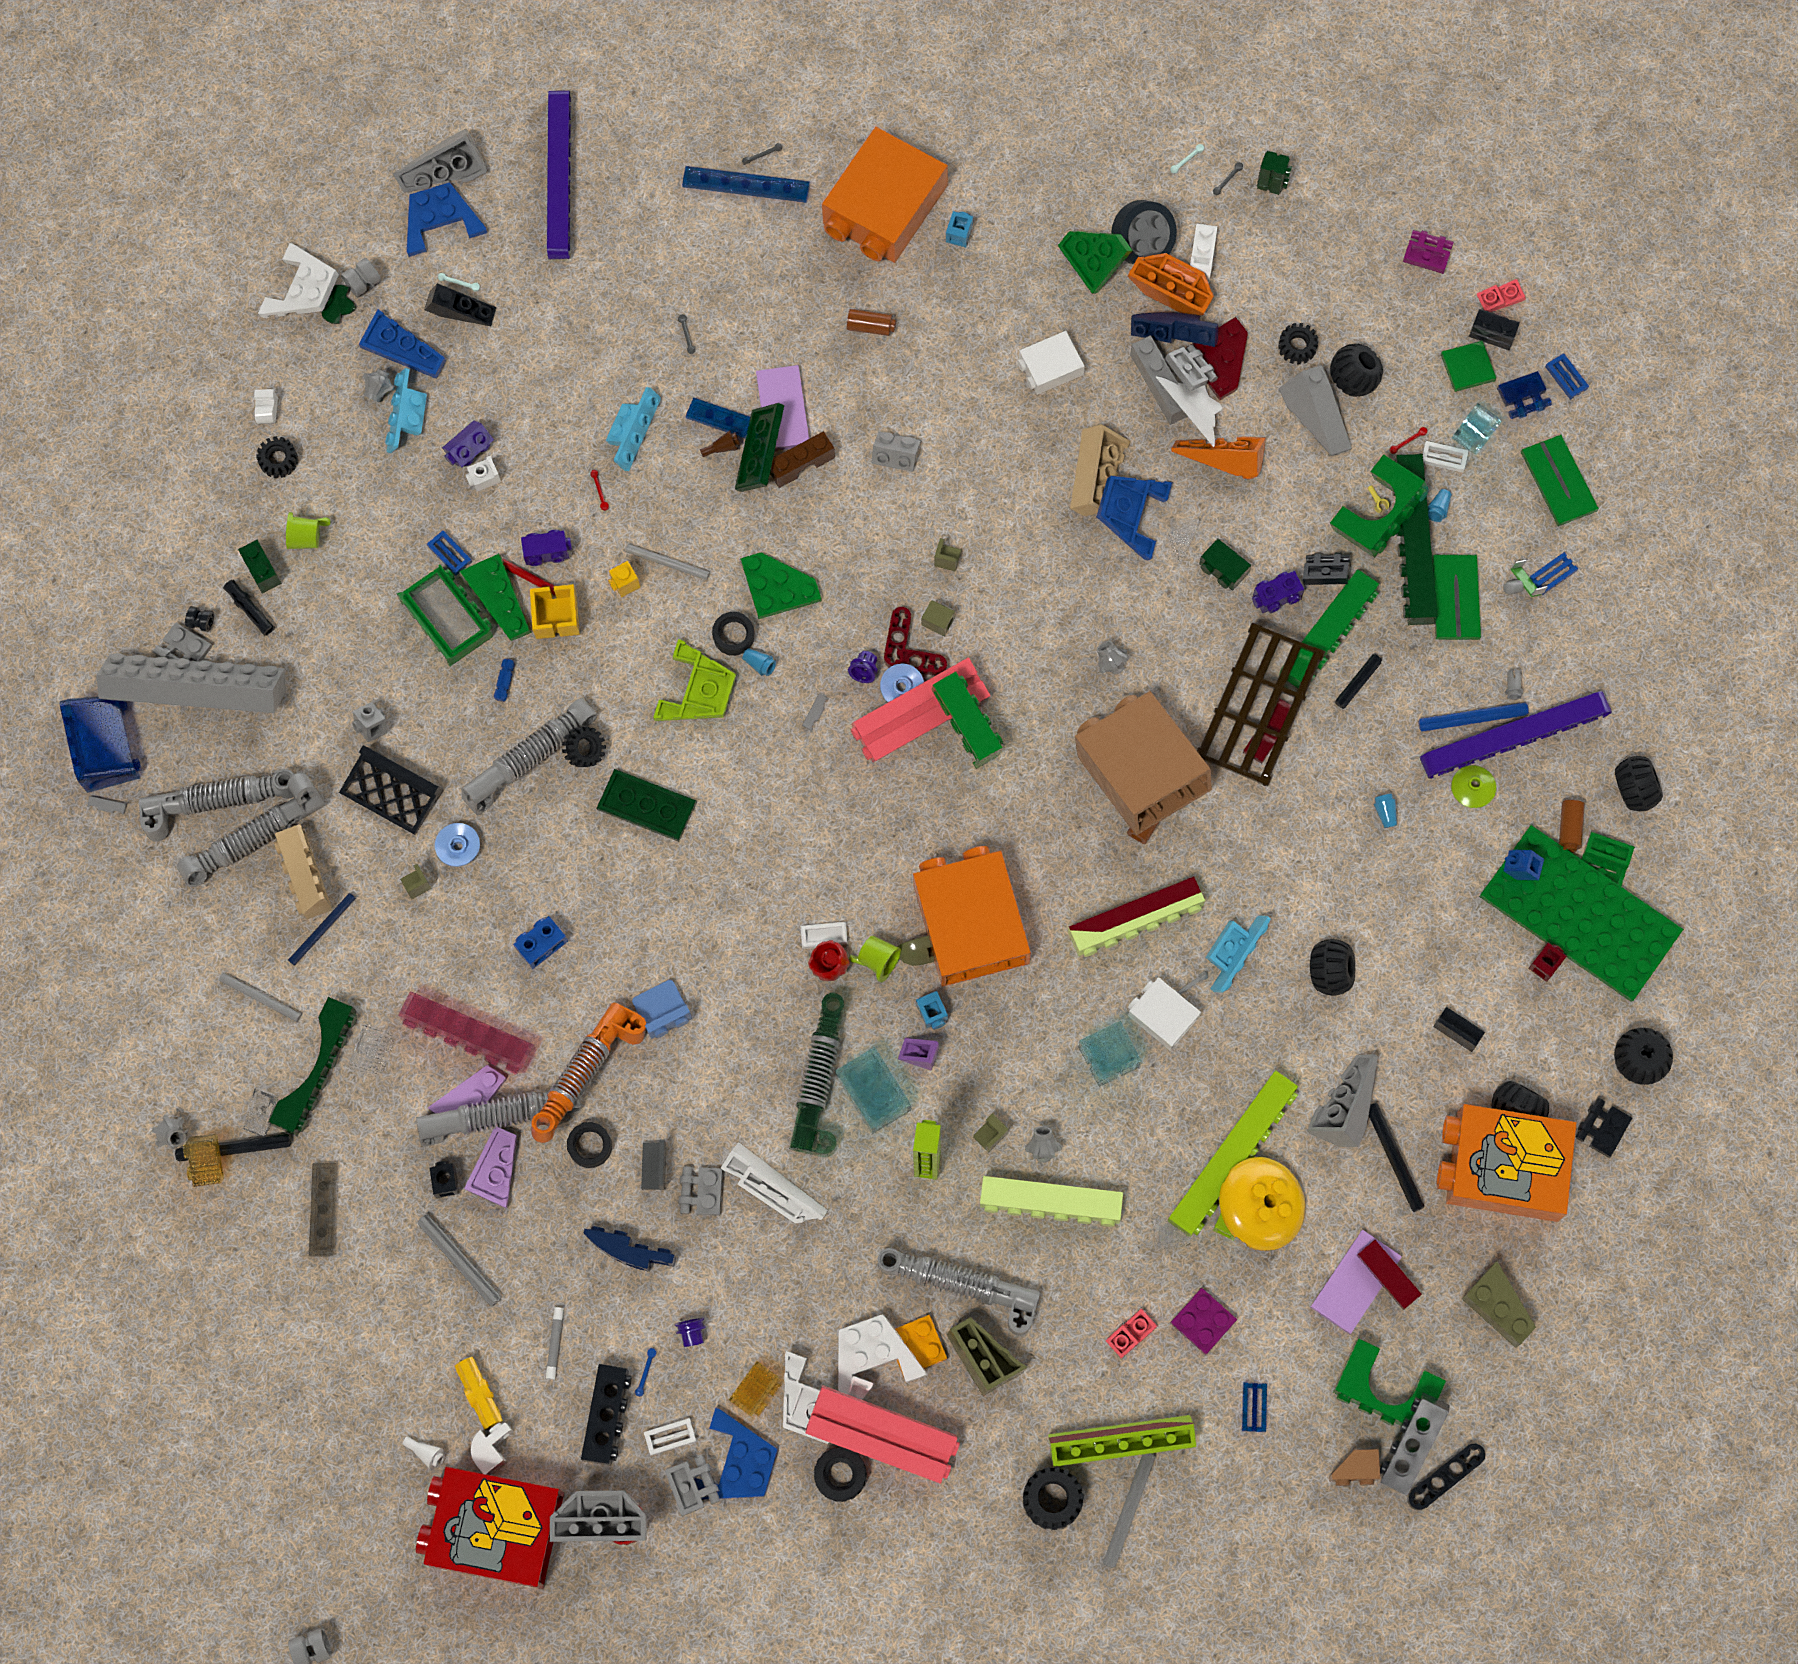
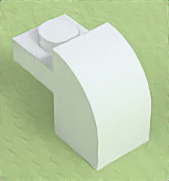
[471,1422,514,1475]

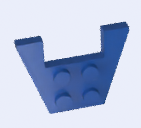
[407,182,487,257]
[1096,476,1172,561]
[694,1408,778,1500]

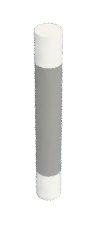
[546,1307,564,1380]

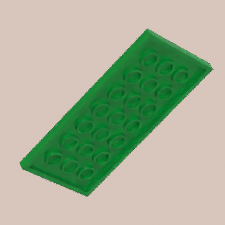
[1479,825,1684,1002]

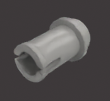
[1505,670,1524,700]

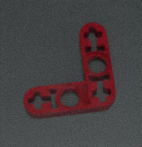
[884,607,947,676]

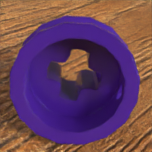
[848,651,878,683]
[674,1318,706,1347]

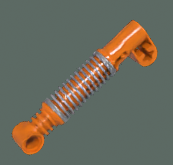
[531,1003,646,1143]

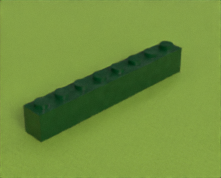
[1392,454,1438,625]

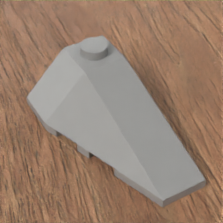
[393,128,488,193]
[1279,365,1352,456]
[1307,1055,1378,1147]

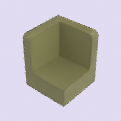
[934,538,961,571]
[921,600,955,637]
[400,864,432,899]
[973,1113,1009,1153]

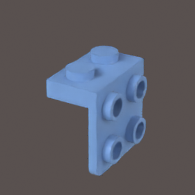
[632,980,692,1039]

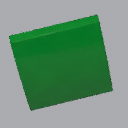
[1581,832,1635,886]

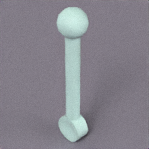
[1170,144,1204,174]
[438,273,480,292]

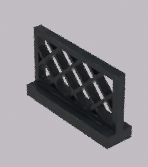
[339,745,444,835]

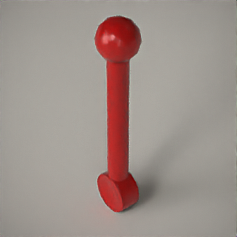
[1389,427,1428,454]
[590,470,609,511]

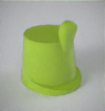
[286,512,331,549]
[849,935,901,983]

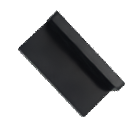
[1433,1007,1485,1052]

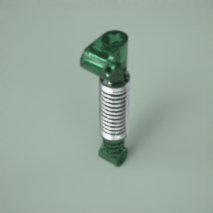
[789,993,845,1158]

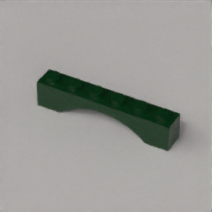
[268,997,357,1136]

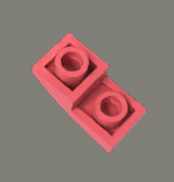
[1477,279,1526,312]
[1106,1309,1158,1359]

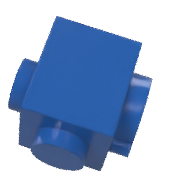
[1504,850,1544,880]

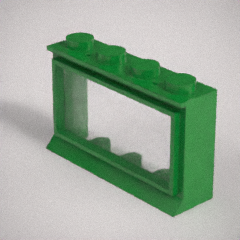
[396,565,493,667]

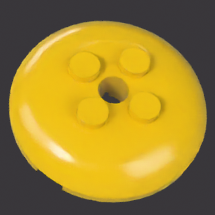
[1219,1157,1306,1251]

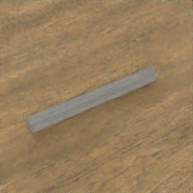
[418,1214,501,1306]
[1103,1453,1155,1568]

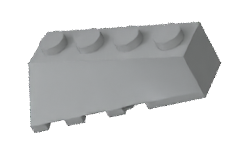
[1130,336,1188,425]

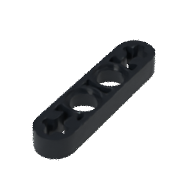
[1407,1444,1486,1511]

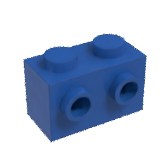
[513,916,568,970]

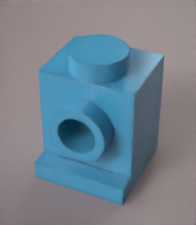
[946,211,973,248]
[916,991,948,1030]

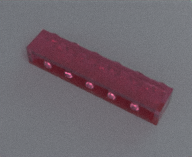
[398,991,537,1075]

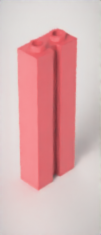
[850,657,990,762]
[805,1385,960,1484]

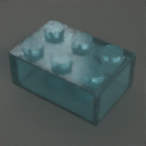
[835,1047,912,1134]

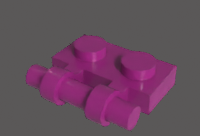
[1403,230,1454,274]

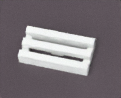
[1423,441,1469,473]
[644,1418,697,1456]

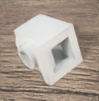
[465,456,501,492]

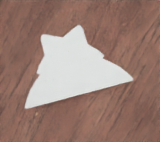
[1156,376,1222,447]

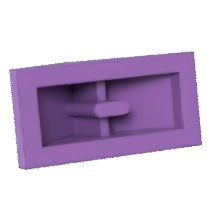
[898,1038,939,1071]

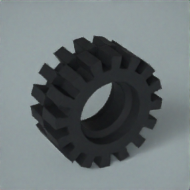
[1278,323,1319,365]
[256,436,298,478]
[562,727,606,767]

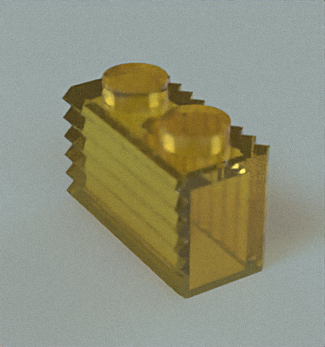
[183,1133,224,1187]
[729,1361,781,1419]

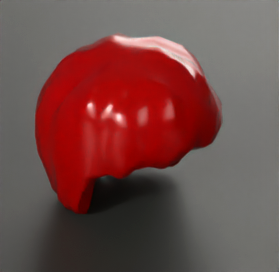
[808,940,850,981]

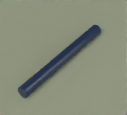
[288,893,356,966]

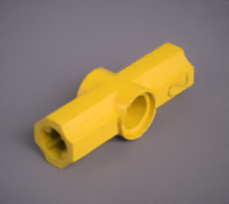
[454,1356,503,1431]

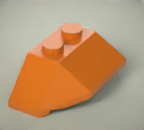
[1128,253,1214,315]

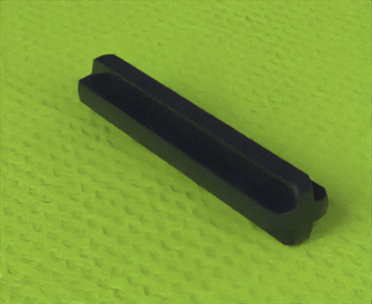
[1335,654,1382,709]

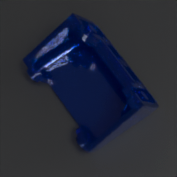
[59,696,142,793]

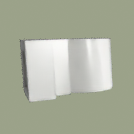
[254,389,278,424]

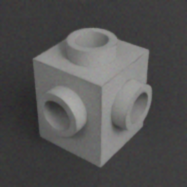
[352,702,388,742]

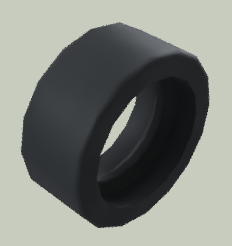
[712,612,754,656]
[567,1122,612,1168]

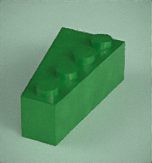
[931,672,1003,769]

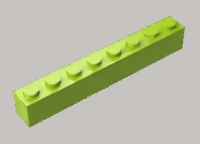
[1167,1070,1298,1238]

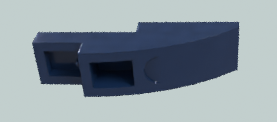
[1131,312,1218,347]
[583,1226,676,1272]

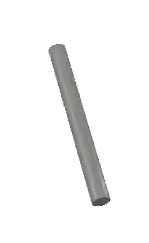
[626,544,710,580]
[219,973,302,1022]

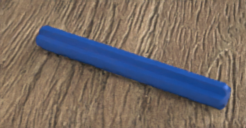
[1418,702,1529,732]

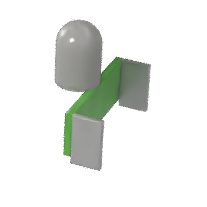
[1503,560,1548,597]

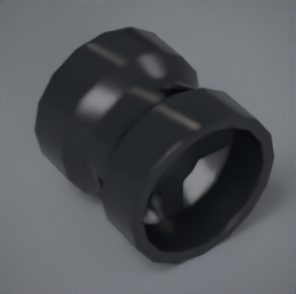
[185,606,214,632]

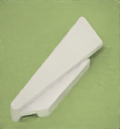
[721,1142,828,1223]

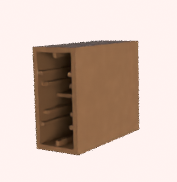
[1075,691,1212,836]

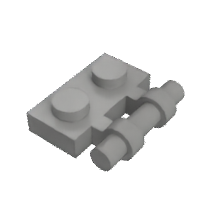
[1165,345,1218,391]
[154,622,212,661]
[678,1167,723,1216]
[665,1455,720,1517]

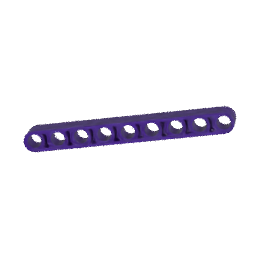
[547,90,571,260]
[1419,691,1612,779]

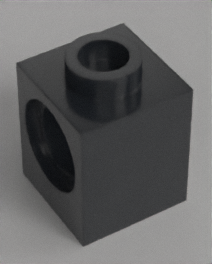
[429,1161,460,1198]

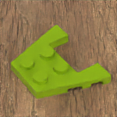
[653,639,736,721]

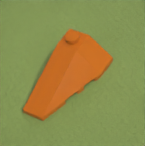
[1171,437,1266,479]

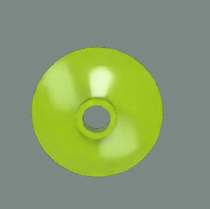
[1451,765,1496,808]

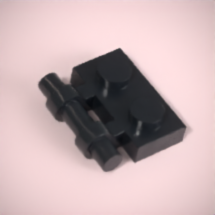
[1303,552,1351,585]
[1575,1098,1633,1158]

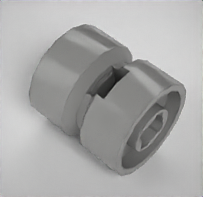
[341,258,381,297]
[288,1628,332,1664]

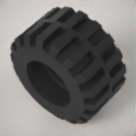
[1023,1467,1084,1530]

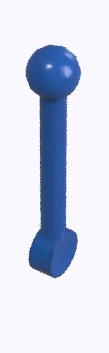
[635,1348,656,1397]

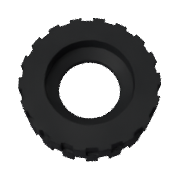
[814,1447,867,1502]

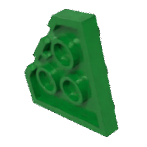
[1058,230,1132,294]
[740,552,822,619]

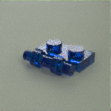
[1497,371,1552,419]

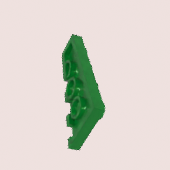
[459,553,532,641]

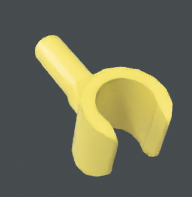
[1368,485,1390,513]

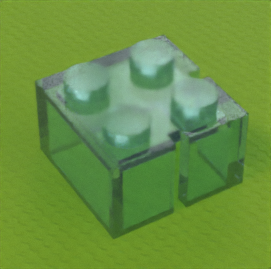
[1078,1021,1142,1087]

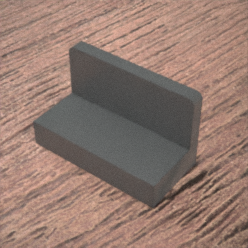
[641,1139,667,1190]

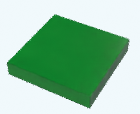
[1441,341,1496,392]

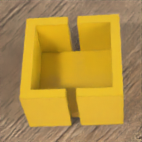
[530,584,580,639]

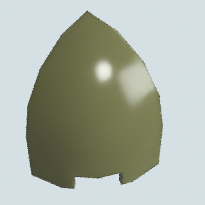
[897,936,934,966]

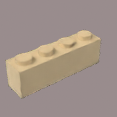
[1070,424,1130,516]
[274,824,333,920]

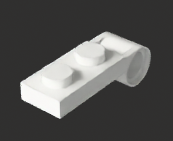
[1190,224,1218,283]

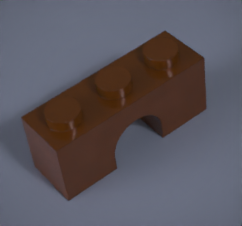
[770,431,835,488]

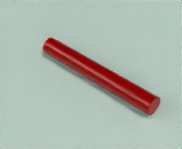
[503,558,556,596]

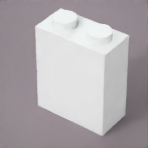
[1017,331,1084,395]
[1128,977,1201,1051]

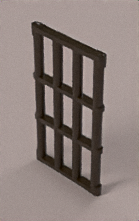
[1197,623,1325,787]

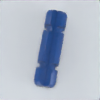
[494,659,515,702]

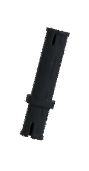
[223,579,275,636]

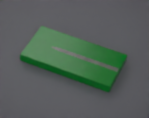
[1521,435,1599,526]
[1432,555,1481,640]

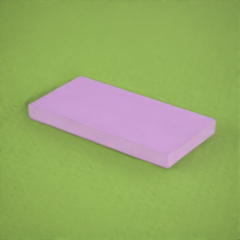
[756,365,809,451]
[1310,1230,1402,1335]

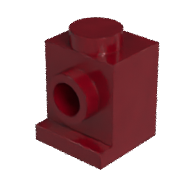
[1528,943,1567,982]

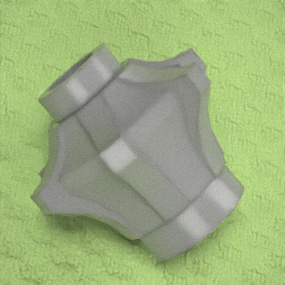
[363,368,395,402]
[1097,641,1129,674]
[152,1115,188,1149]
[1025,1126,1062,1162]

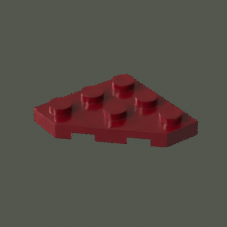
[1185,317,1248,401]

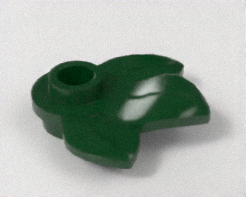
[321,285,356,324]

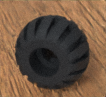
[1330,343,1383,397]
[1615,756,1663,812]
[1310,939,1356,996]
[1614,1028,1673,1085]
[1491,1081,1549,1117]

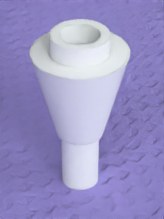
[403,1437,445,1470]

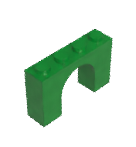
[1330,454,1429,558]
[1333,1338,1446,1426]

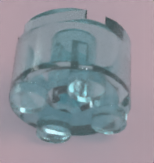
[1452,403,1502,455]

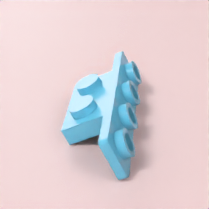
[385,368,427,453]
[606,387,661,471]
[1205,916,1271,993]

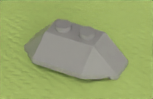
[550,1490,647,1542]

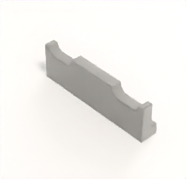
[802,693,829,731]
[87,796,127,815]

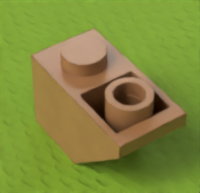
[1329,1449,1380,1486]

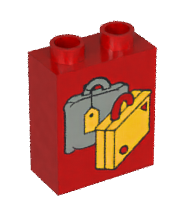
[416,1467,564,1589]

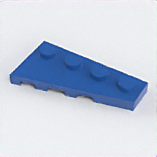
[359,309,446,379]

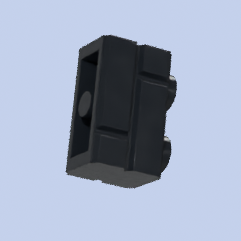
[1469,309,1520,351]

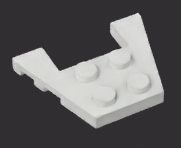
[258,243,339,318]
[838,1314,928,1394]
[783,1351,874,1444]

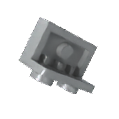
[871,432,920,472]

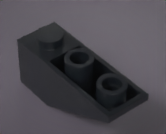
[424,283,496,327]

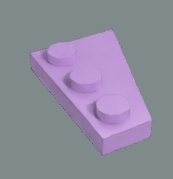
[428,1065,506,1135]
[464,1127,517,1209]

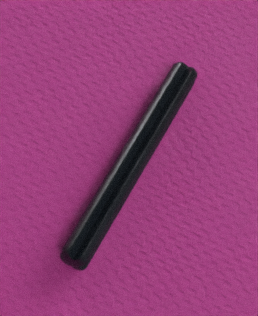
[1368,1103,1424,1212]
[175,1134,291,1162]

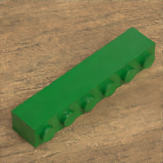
[1279,569,1379,688]

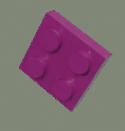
[1170,1288,1237,1355]

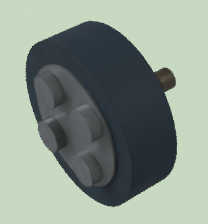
[1111,200,1177,264]

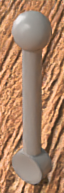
[1177,971,1208,995]

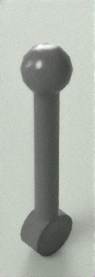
[742,143,783,165]
[1213,162,1243,195]
[678,314,695,354]

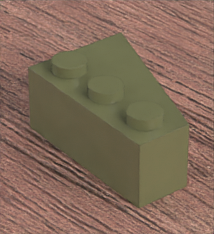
[1462,1261,1536,1348]
[947,1317,1028,1396]

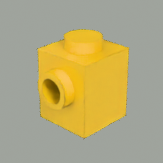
[608,561,641,598]

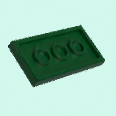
[735,403,785,492]
[596,769,697,842]

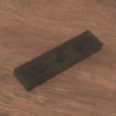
[309,1163,337,1257]

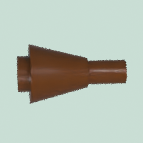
[700,430,740,457]

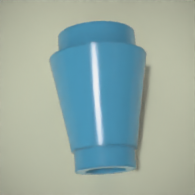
[1428,489,1452,522]
[742,648,776,676]
[1373,794,1397,828]

